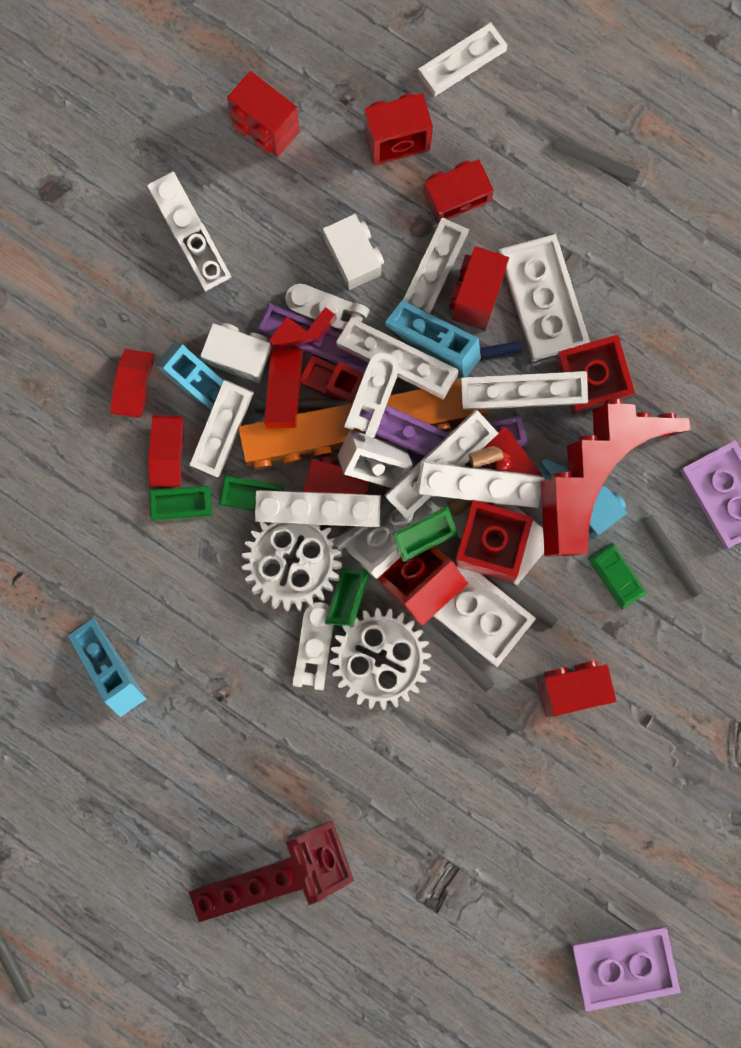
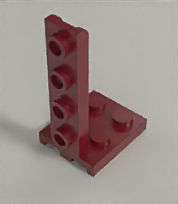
[189,820,354,922]

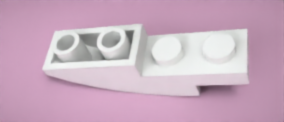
[147,171,232,292]

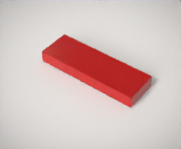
[264,348,302,429]

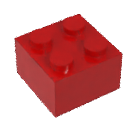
[227,70,300,158]
[364,93,433,166]
[449,246,510,331]
[556,335,635,415]
[454,500,534,583]
[377,546,468,626]
[537,660,617,717]

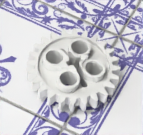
[242,522,342,611]
[330,608,431,710]

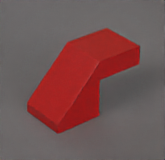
[269,307,337,348]
[110,349,154,418]
[300,355,364,403]
[148,415,184,487]

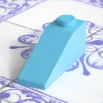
[385,300,481,379]
[154,343,223,412]
[537,459,627,539]
[68,618,146,717]

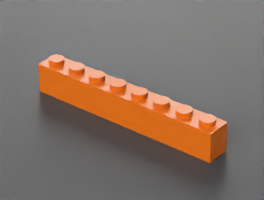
[238,381,487,470]

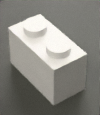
[323,214,384,290]
[200,323,272,384]
[338,430,413,488]

